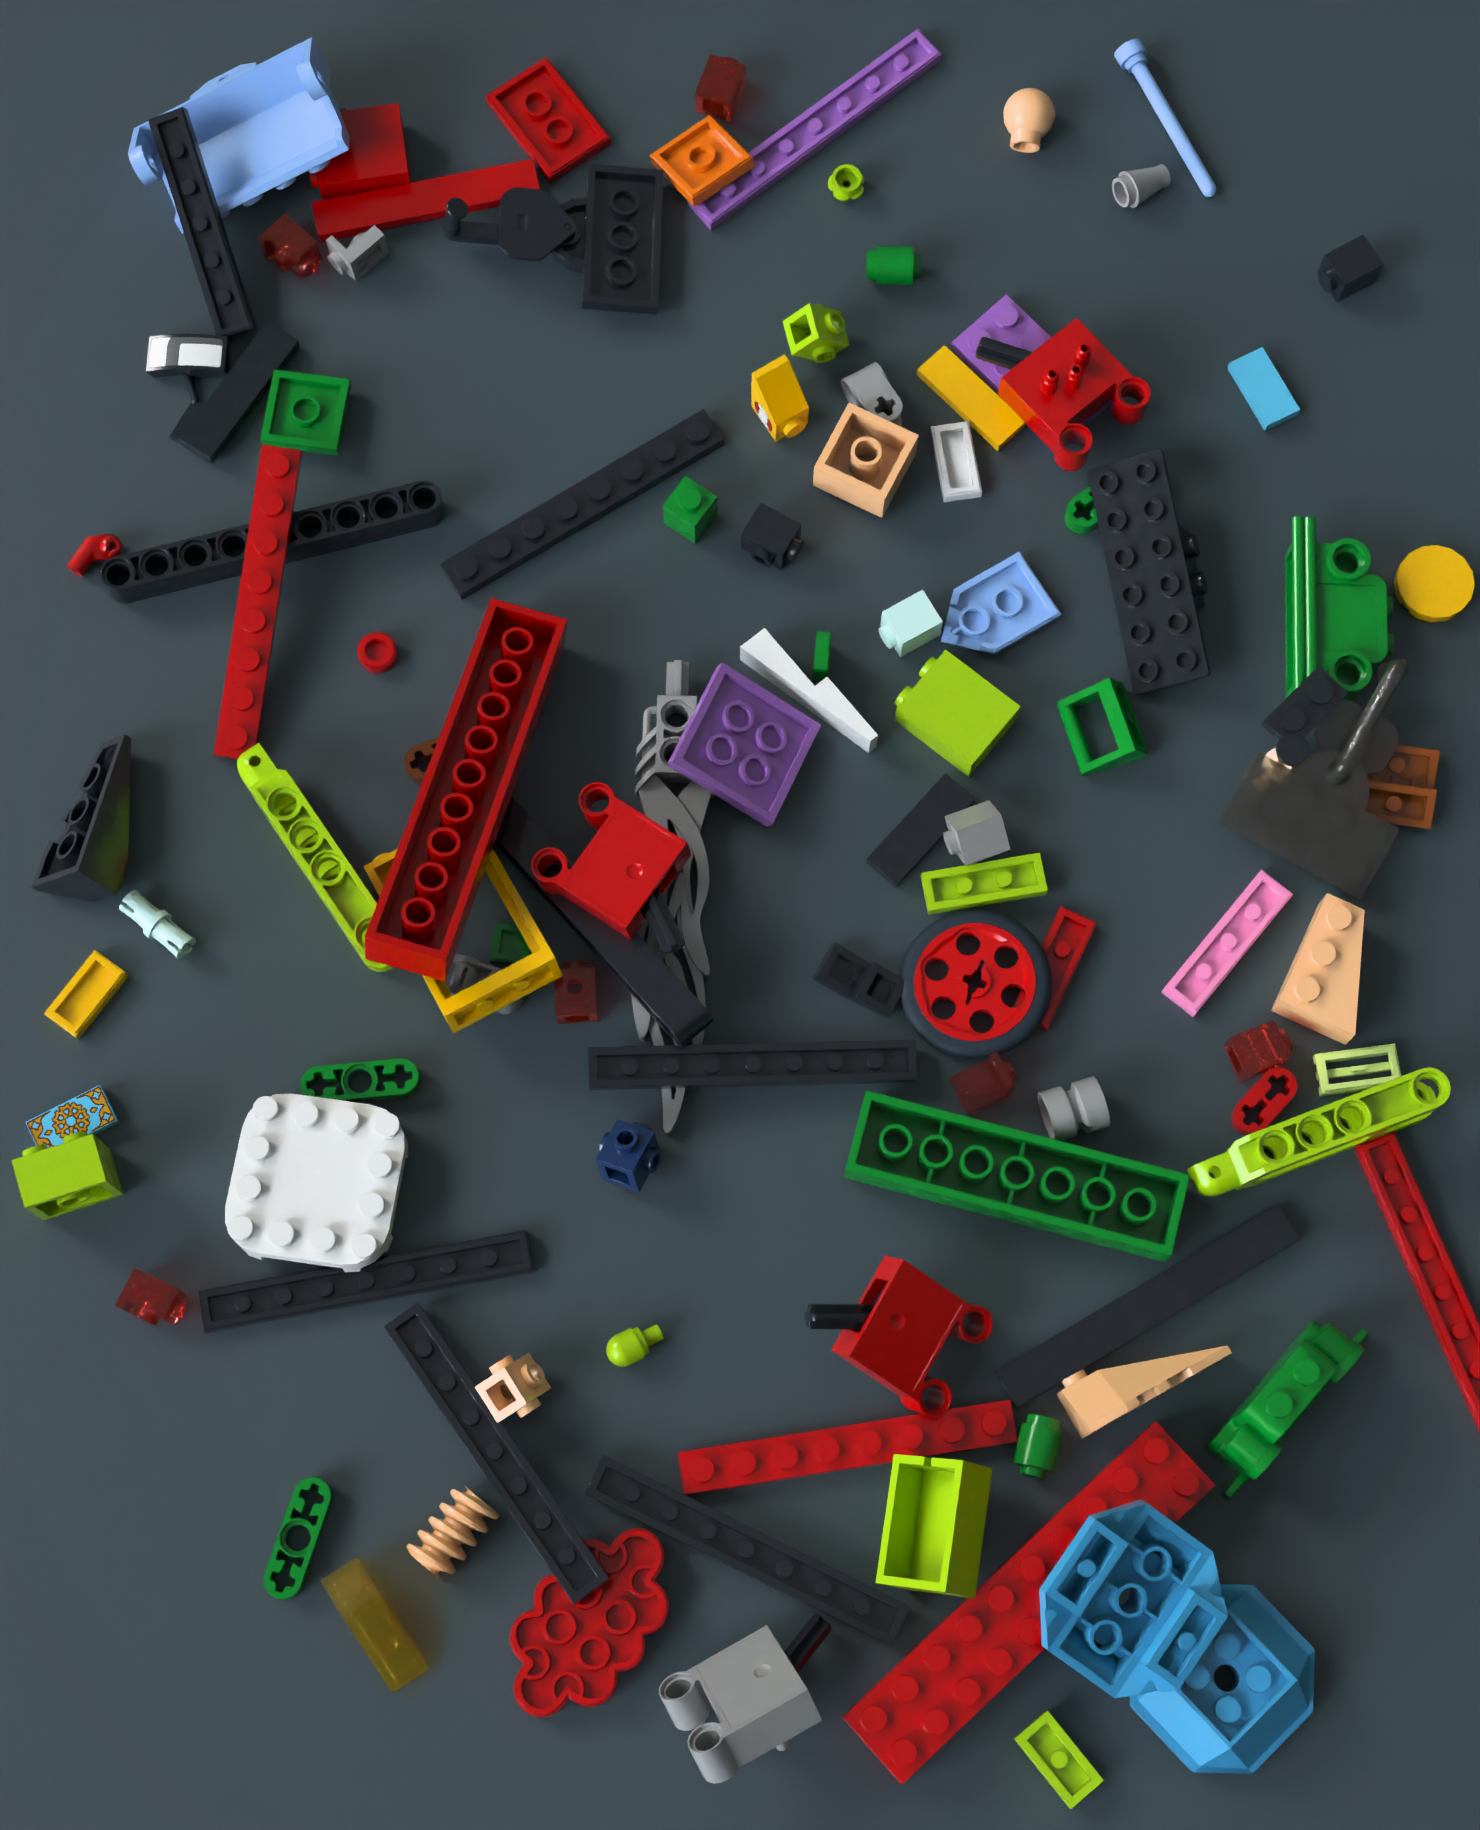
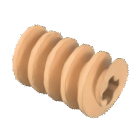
[406,1486,500,1581]

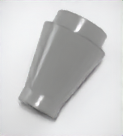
[1112,164,1171,208]

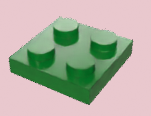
[260,369,352,456]

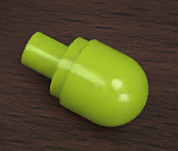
[606,1324,664,1367]

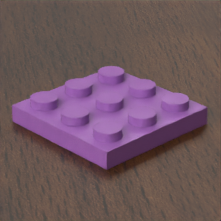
[667,662,821,827]

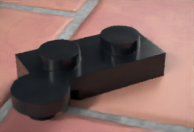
[1261,666,1348,766]

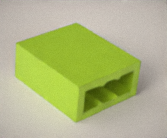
[894,650,1021,777]

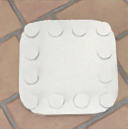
[225,1093,408,1272]

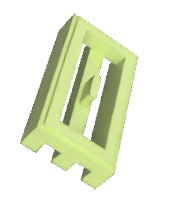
[1312,1043,1401,1096]

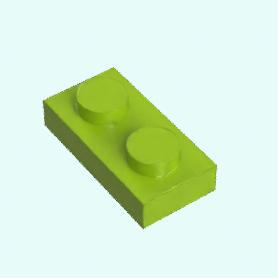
[1013,1710,1104,1809]

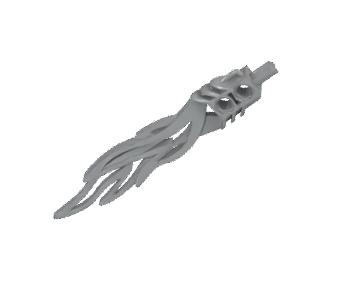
[631,660,714,1135]

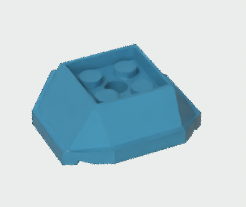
[1039,1500,1228,1698]
[1129,1584,1315,1774]

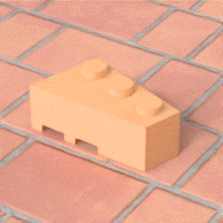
[1271,893,1365,1045]

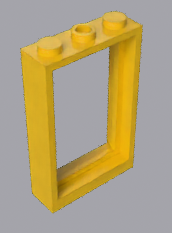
[363,848,562,1034]

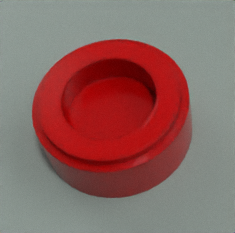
[357,632,398,674]

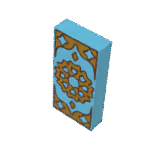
[25,1085,120,1148]

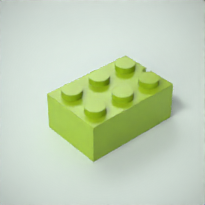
[876,1454,992,1599]

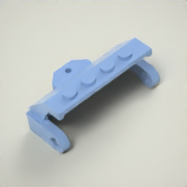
[128,37,350,234]

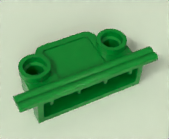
[1285,516,1394,702]
[1205,1320,1370,1501]

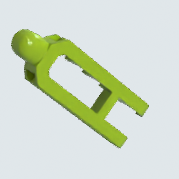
[237,743,395,972]
[1187,1067,1451,1197]

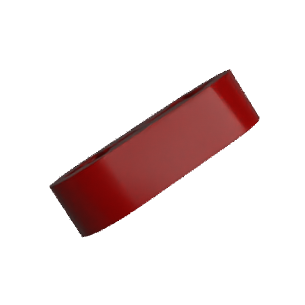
[1231,1067,1298,1136]

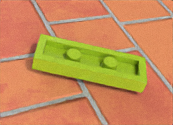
[921,852,1048,915]

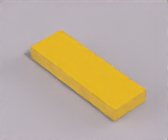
[917,345,1025,451]

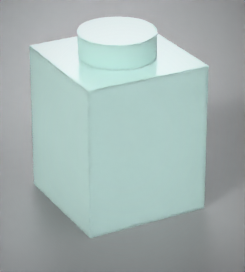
[878,589,943,657]

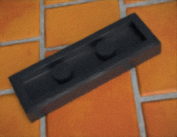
[866,773,976,888]

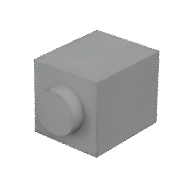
[943,800,1010,866]

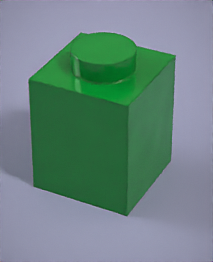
[663,476,718,544]

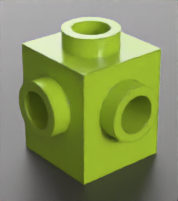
[783,303,849,363]

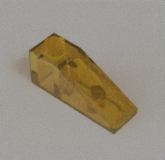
[320,1556,430,1693]

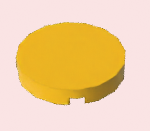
[1394,545,1475,623]

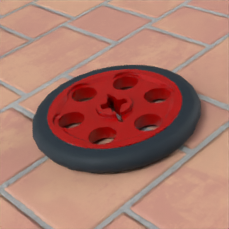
[899,910,1052,1059]

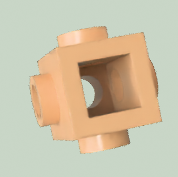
[475,1353,551,1423]

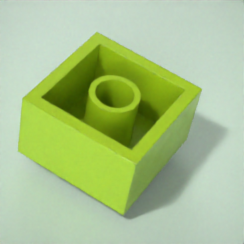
[11,1132,123,1220]

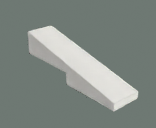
[740,628,878,753]

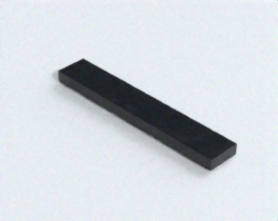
[148,107,257,338]

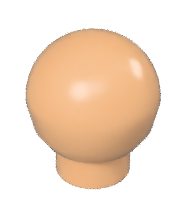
[1003,88,1055,153]

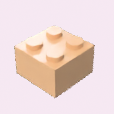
[813,403,919,518]

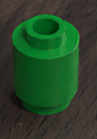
[866,246,921,285]
[1013,1414,1063,1479]

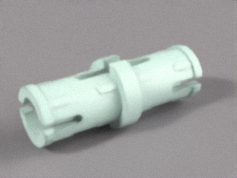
[119,890,196,959]

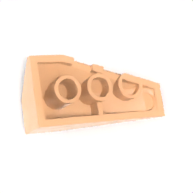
[1057,1345,1232,1439]

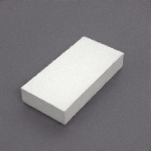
[930,421,982,503]

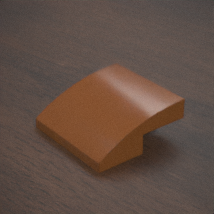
[1350,739,1440,829]

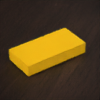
[44,950,129,1040]

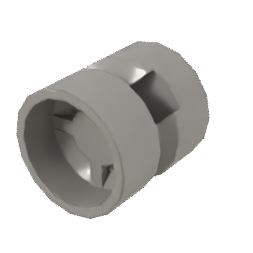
[1038,1076,1110,1141]

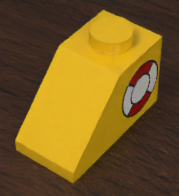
[751,354,809,442]

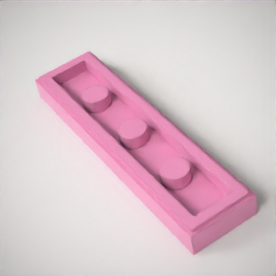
[1161,869,1293,1017]

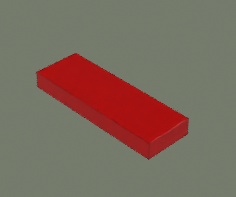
[1013,906,1097,1032]

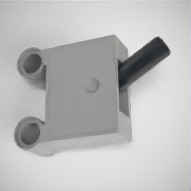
[658,1615,831,1784]

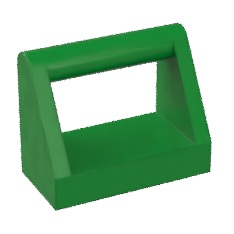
[1056,678,1149,776]

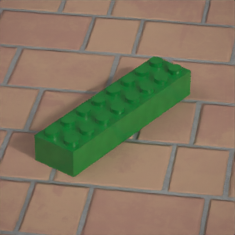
[844,1090,1190,1262]

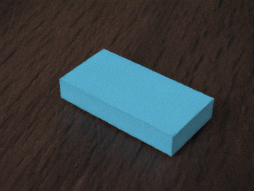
[1227,347,1300,431]

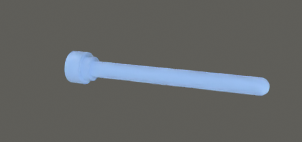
[1114,38,1217,197]

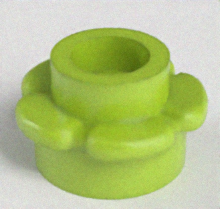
[828,164,865,201]

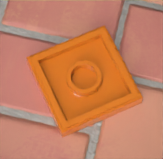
[649,115,755,208]

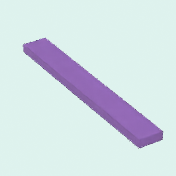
[687,29,942,231]

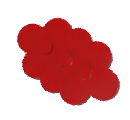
[510,1528,670,1717]

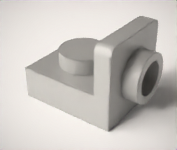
[326,225,389,281]

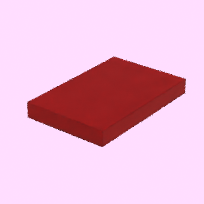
[485,57,611,184]

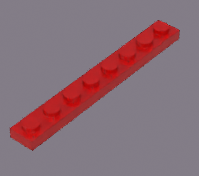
[214,444,302,760]
[678,1400,1018,1495]

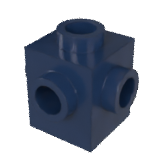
[596,1119,662,1193]

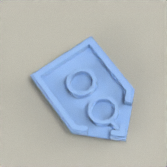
[941,552,1061,654]

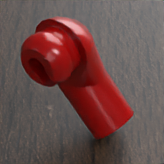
[66,534,122,577]

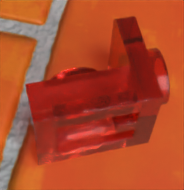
[949,1052,1017,1116]

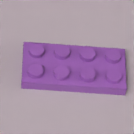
[951,294,1112,445]

